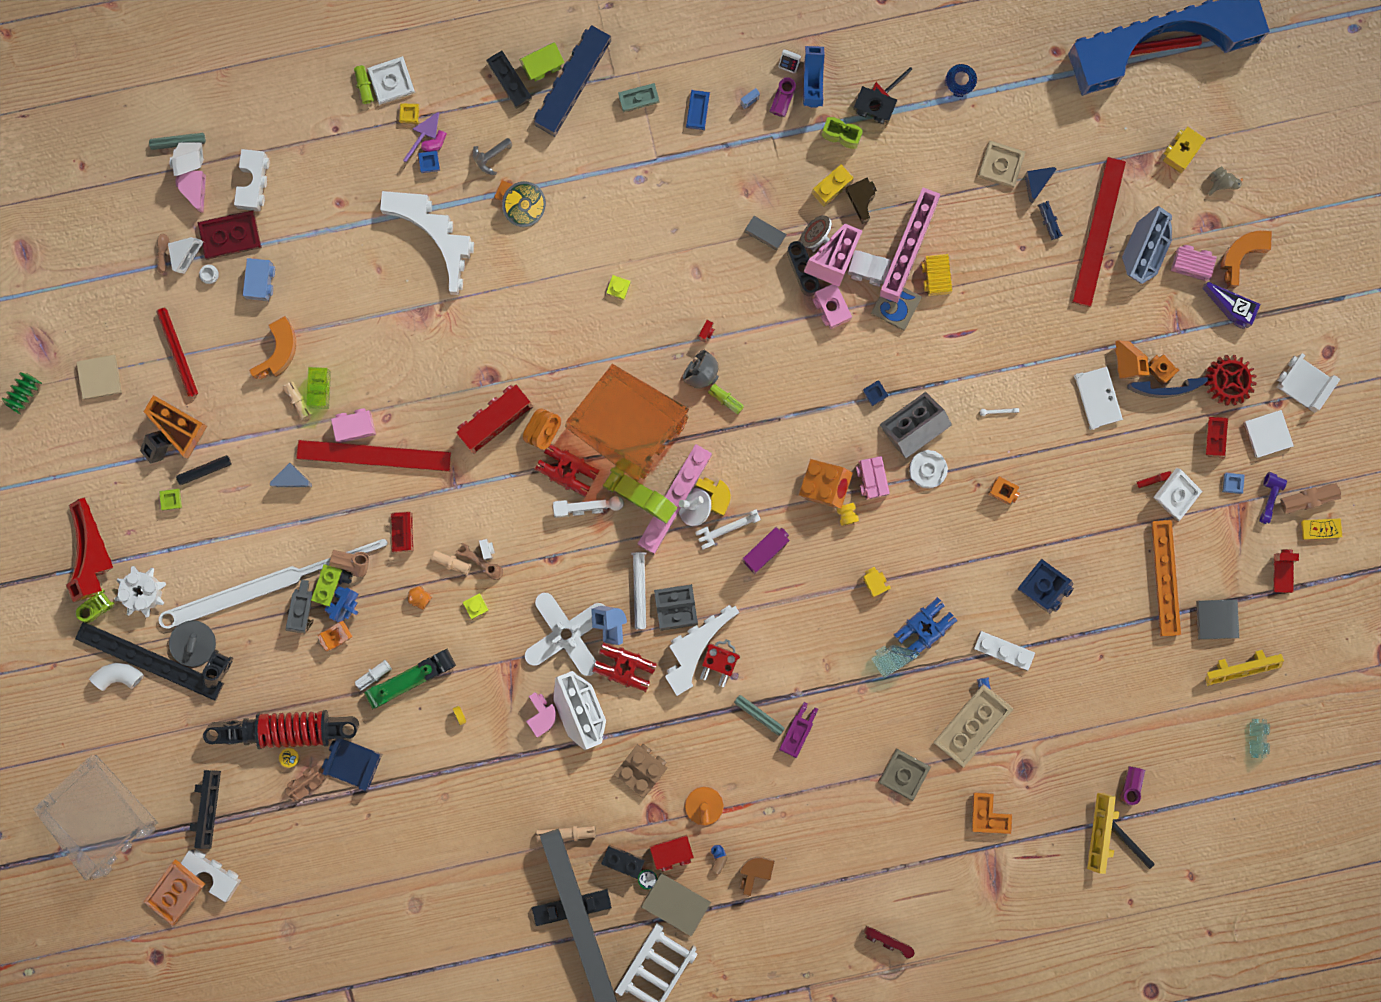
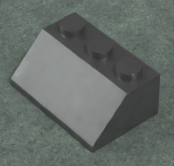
[880,392,952,458]

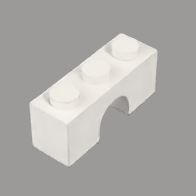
[234,149,270,211]
[181,849,241,902]

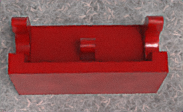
[1206,417,1228,459]
[391,512,414,552]

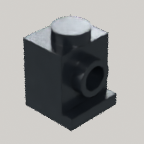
[140,430,172,464]

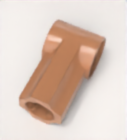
[329,550,369,577]

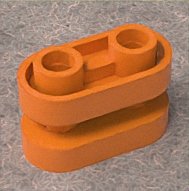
[523,408,561,450]

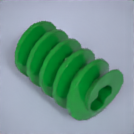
[1,372,42,415]

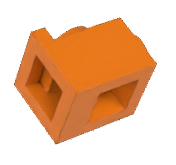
[1149,354,1180,385]
[988,476,1020,505]

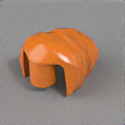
[408,586,433,610]

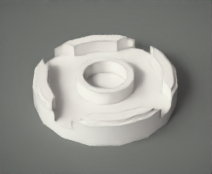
[909,450,948,489]

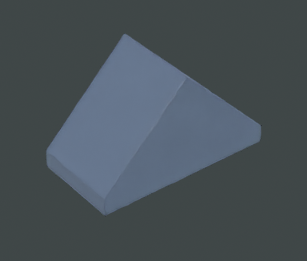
[270,463,312,487]

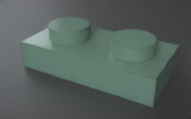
[618,83,660,112]

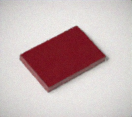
[197,210,262,260]

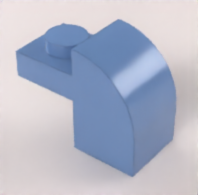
[591,606,627,645]

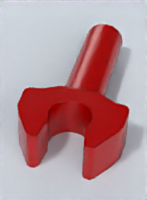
[1136,471,1172,488]

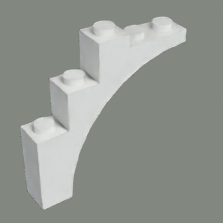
[380,191,474,295]

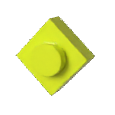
[606,275,631,300]
[463,593,489,619]

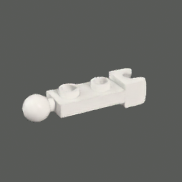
[553,496,624,518]

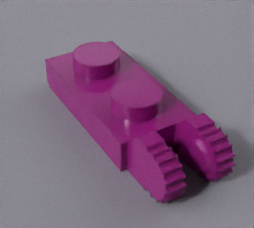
[779,702,819,758]

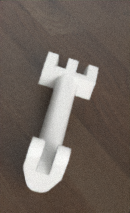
[695,509,761,550]

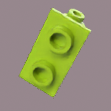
[311,564,342,607]

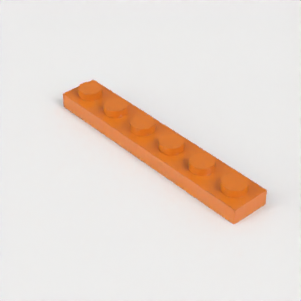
[1151,520,1181,637]

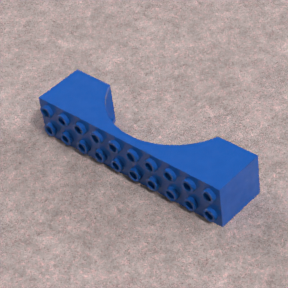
[1068,0,1270,96]

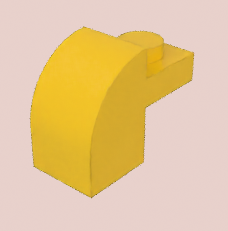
[696,477,731,517]

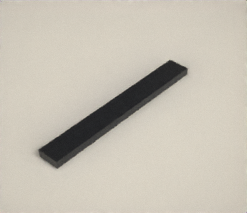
[75,622,224,701]

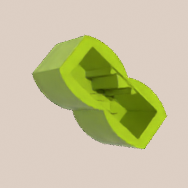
[822,117,863,149]

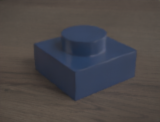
[862,380,889,406]

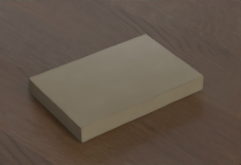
[641,873,711,936]

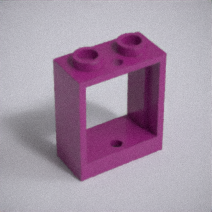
[742,527,790,574]

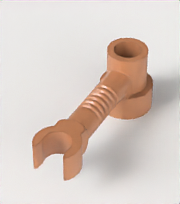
[456,543,503,580]

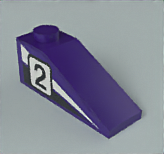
[1202,282,1261,329]

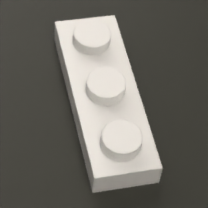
[974,631,1035,671]

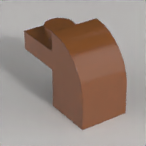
[740,857,775,896]

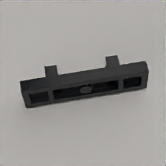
[189,770,221,849]
[532,889,612,926]

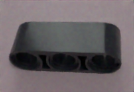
[787,241,819,296]

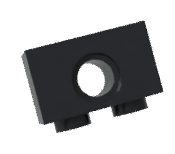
[853,86,897,124]
[601,845,645,879]

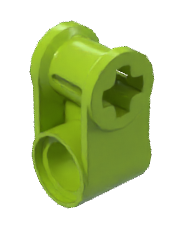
[76,589,115,623]

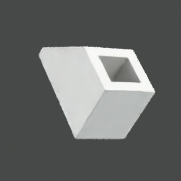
[170,143,204,176]

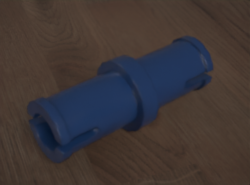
[1037,201,1063,241]

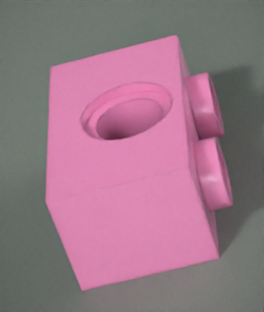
[813,284,852,329]

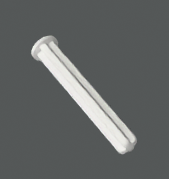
[631,552,646,629]

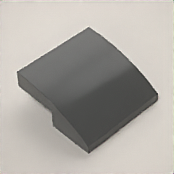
[654,584,698,631]
[1196,600,1239,639]

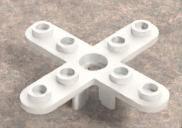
[525,593,605,676]

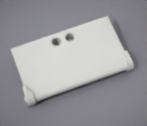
[1074,367,1123,430]

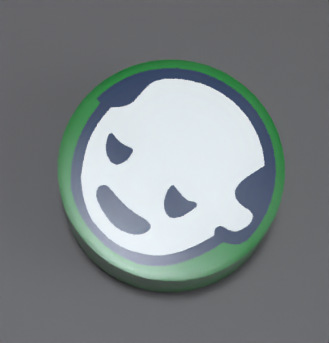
[638,869,657,889]

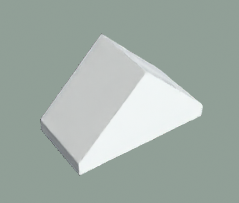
[168,237,203,274]

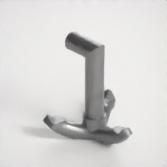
[473,138,512,175]

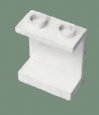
[1277,353,1340,413]

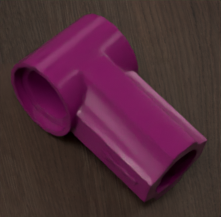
[770,77,796,118]
[1120,766,1146,805]

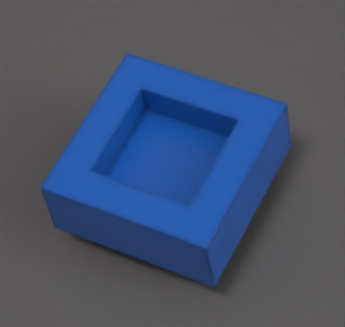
[418,151,440,173]

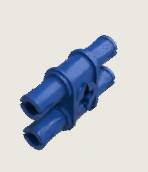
[893,597,957,658]

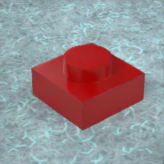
[698,320,715,342]

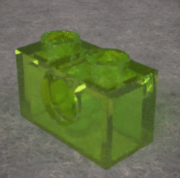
[306,367,331,409]

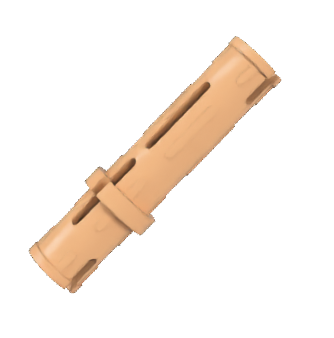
[537,826,596,842]

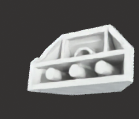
[553,671,606,750]

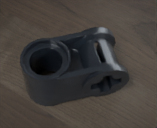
[202,649,233,689]

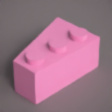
[804,224,862,286]

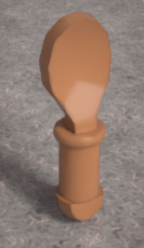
[157,233,170,273]

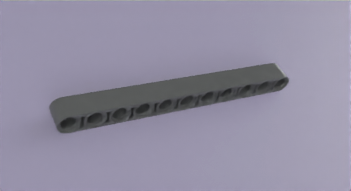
[540,828,617,1002]

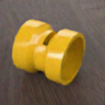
[836,503,859,526]

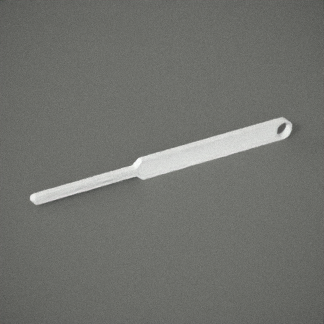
[159,539,388,629]

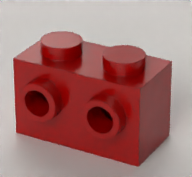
[650,835,694,872]

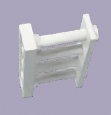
[615,923,697,1002]

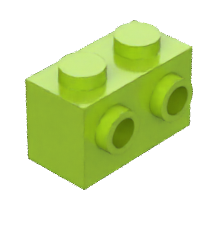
[519,42,565,82]

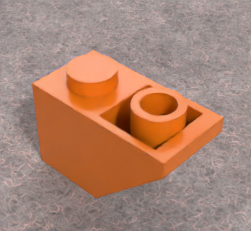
[1115,340,1150,379]

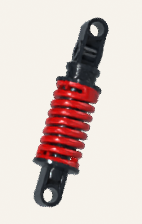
[203,710,359,750]

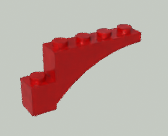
[66,497,113,602]

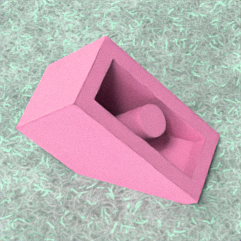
[176,171,206,213]

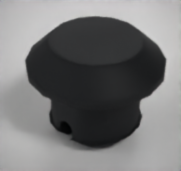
[338,569,353,585]

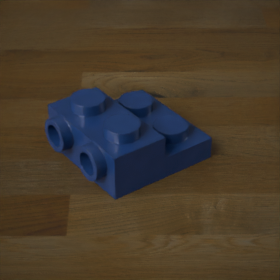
[1018,559,1074,614]

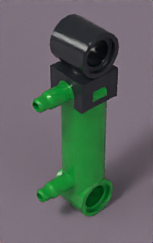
[364,648,456,710]

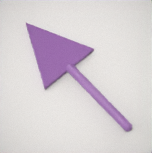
[403,112,439,162]

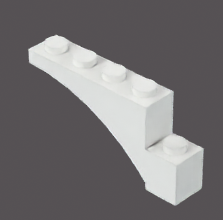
[665,605,740,696]

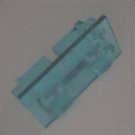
[1249,719,1270,758]

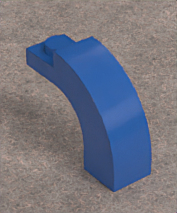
[803,46,825,108]

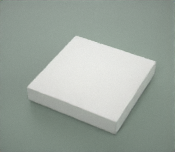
[367,56,415,105]
[1244,410,1294,458]
[1153,468,1203,521]

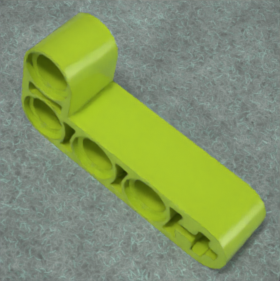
[614,474,678,524]

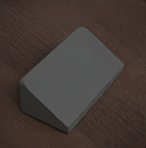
[745,216,787,251]

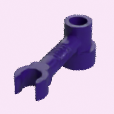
[1259,472,1287,524]

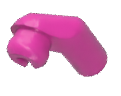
[421,130,447,152]

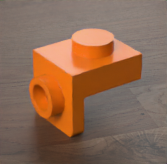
[317,621,352,651]

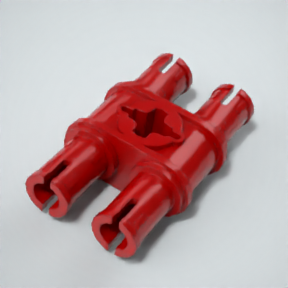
[534,444,600,497]
[592,642,657,693]

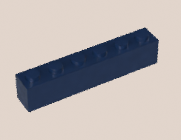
[534,25,611,137]

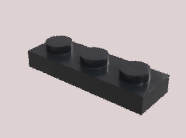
[486,50,532,109]

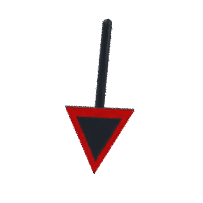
[869,67,912,109]

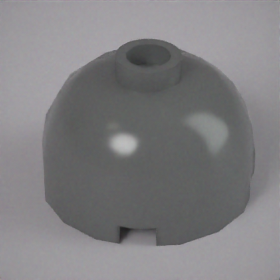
[683,349,719,389]

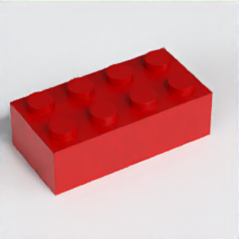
[456,384,533,454]

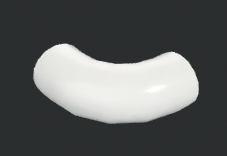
[89,663,144,691]

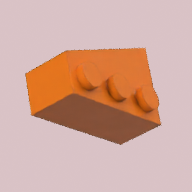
[143,395,207,459]

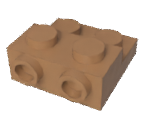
[613,744,667,798]

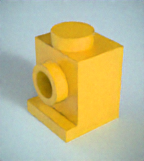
[862,567,891,598]

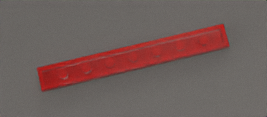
[1072,157,1126,307]
[297,440,451,472]

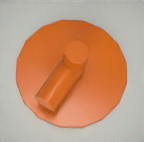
[685,787,724,825]

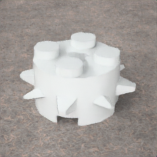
[114,566,166,617]

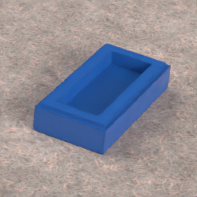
[686,90,710,131]

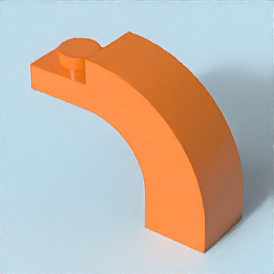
[1220,230,1272,289]
[249,316,296,379]

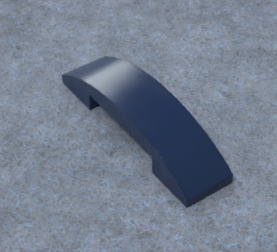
[1127,377,1208,398]

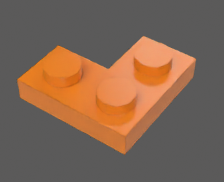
[972,792,1012,834]

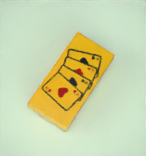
[1301,518,1342,540]

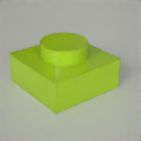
[159,489,182,511]

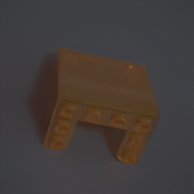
[565,364,689,482]

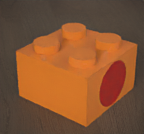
[799,459,853,509]

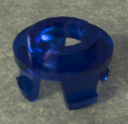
[945,64,977,97]

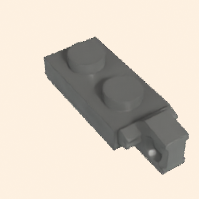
[286,580,312,634]

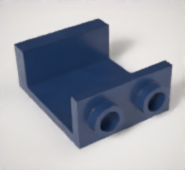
[322,739,383,791]

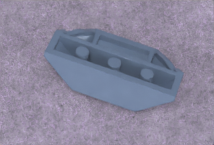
[1122,206,1172,284]

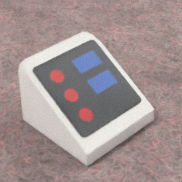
[778,50,801,73]

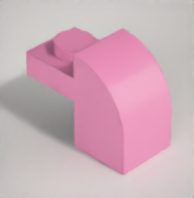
[526,692,557,737]

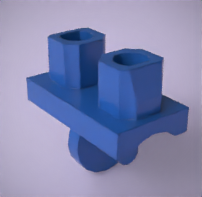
[325,587,359,622]

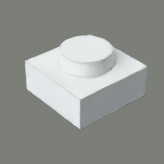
[479,539,495,561]

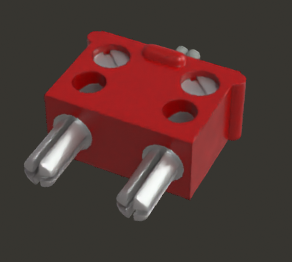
[700,639,740,687]

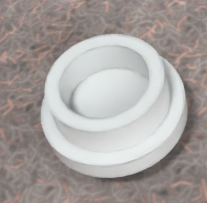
[199,265,219,284]

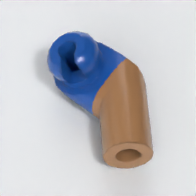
[711,845,727,875]

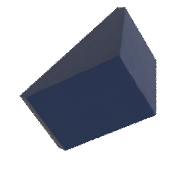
[1025,167,1056,203]

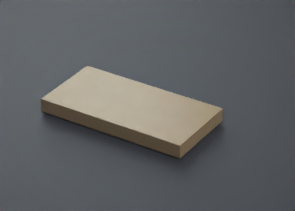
[934,684,1013,768]

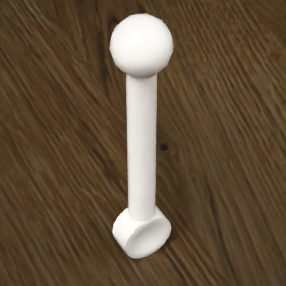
[979,408,1019,416]

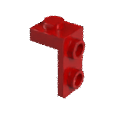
[1273,549,1299,593]

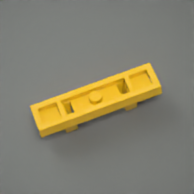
[1205,650,1284,686]
[1087,793,1119,874]

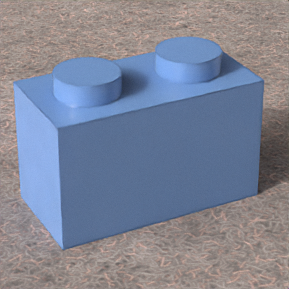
[243,258,275,301]

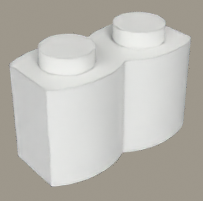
[848,250,891,286]

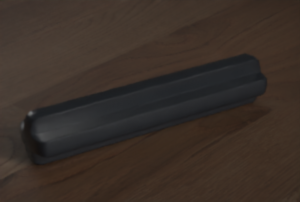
[176,455,232,485]

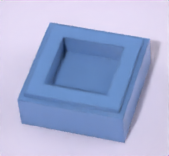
[740,88,760,109]
[1222,473,1245,494]

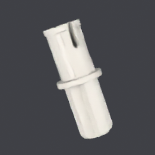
[355,660,392,690]

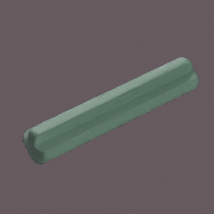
[149,133,206,150]
[734,695,785,736]

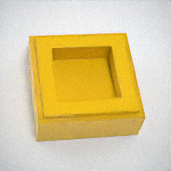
[399,103,420,124]

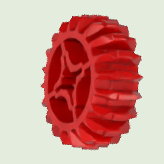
[1204,355,1257,406]

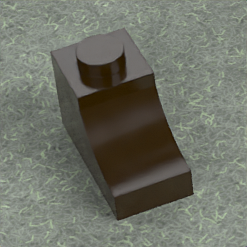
[846,177,877,224]

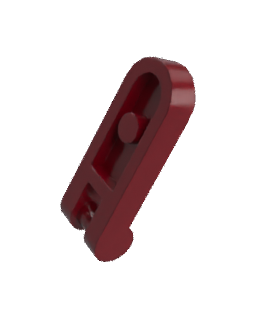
[863,925,915,959]

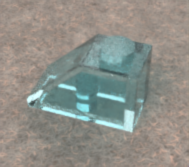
[872,645,920,678]

